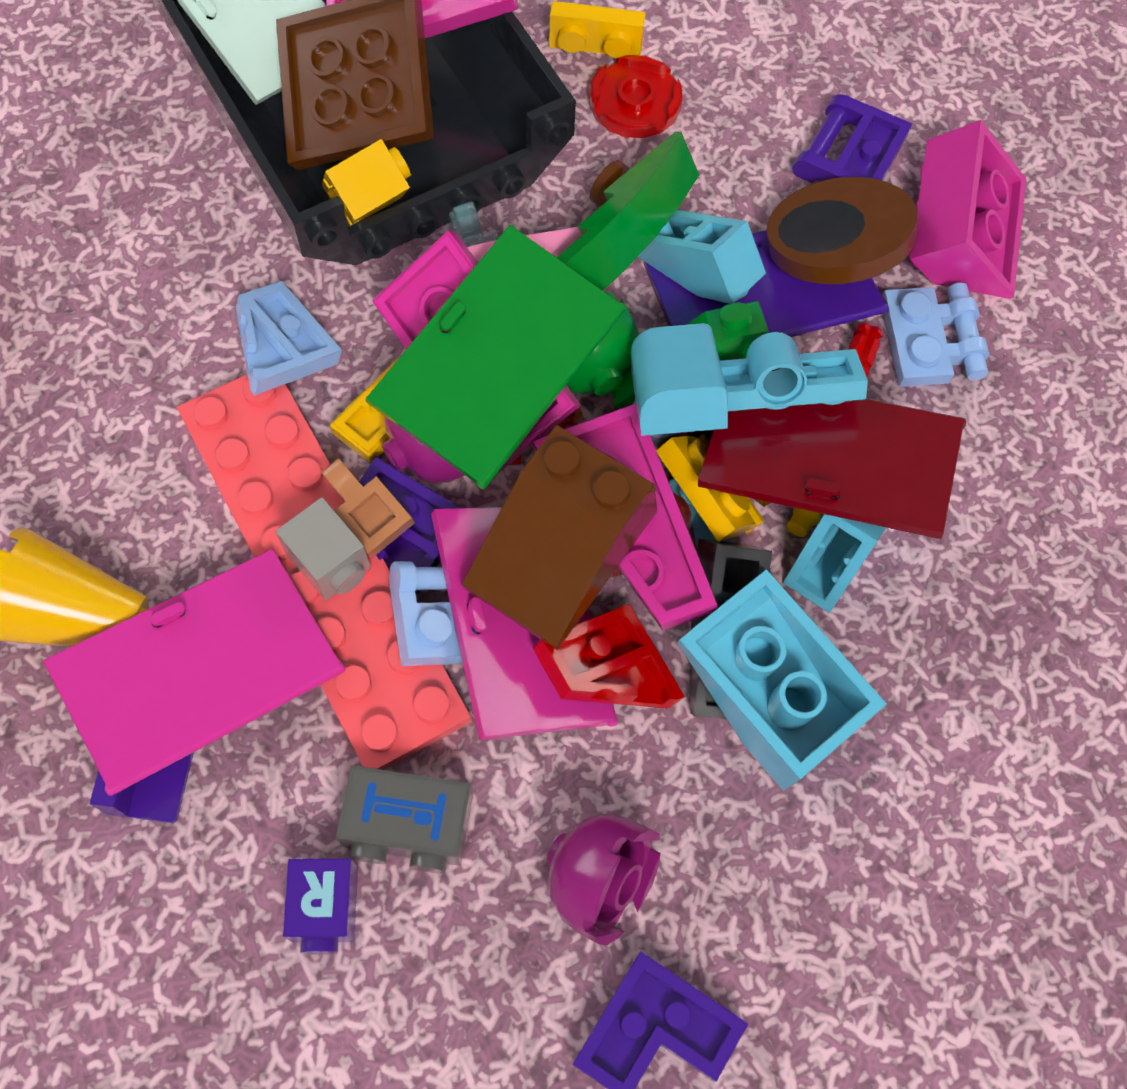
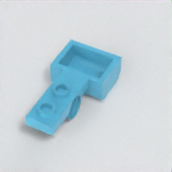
[631,323,868,436]

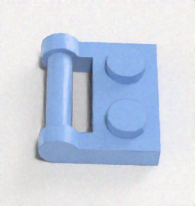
[389,561,478,666]

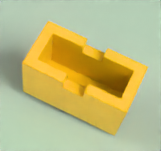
[322,139,411,227]

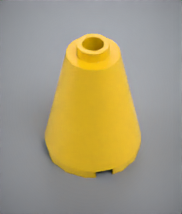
[0,527,148,647]

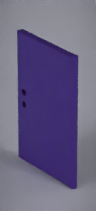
[644,230,889,337]

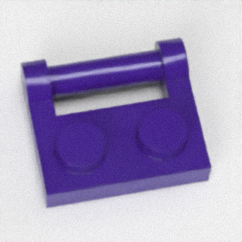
[792,94,912,183]

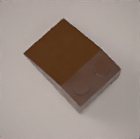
[461,425,657,650]

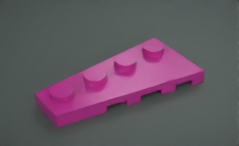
[532,404,717,631]

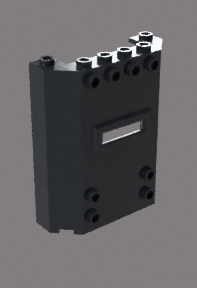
[153,0,576,265]

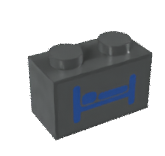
[336,765,473,874]

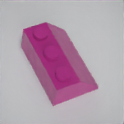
[909,120,1026,299]

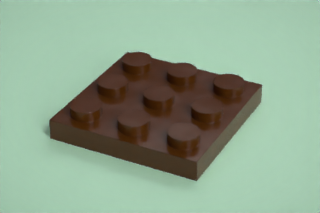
[276,0,434,170]

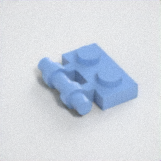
[882,283,990,387]

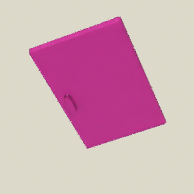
[431,507,618,741]
[43,549,345,796]

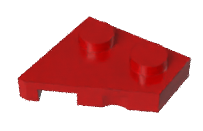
[533,603,685,709]

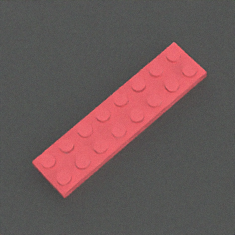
[176,374,472,770]

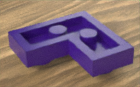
[572,951,748,1089]

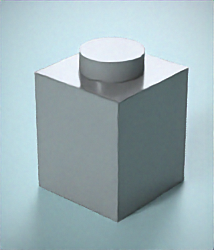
[275,497,371,601]

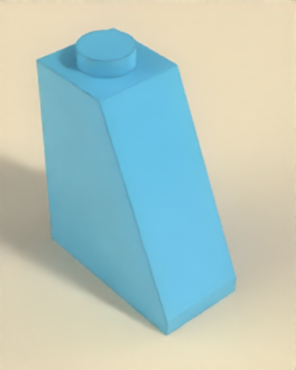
[783,498,887,613]

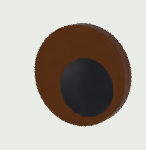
[767,177,918,284]

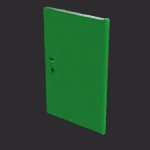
[365,225,626,489]

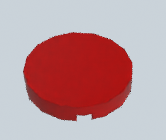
[589,55,683,138]

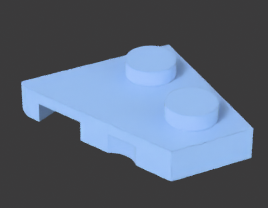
[236,281,342,395]

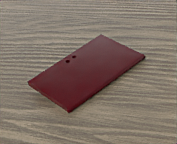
[698,399,967,540]

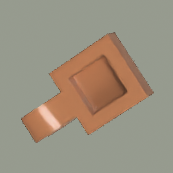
[321,458,415,559]

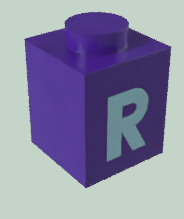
[283,859,358,955]

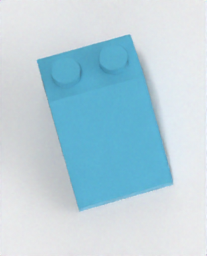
[677,570,887,791]

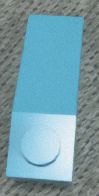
[638,210,766,304]

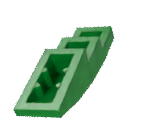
[556,131,699,291]

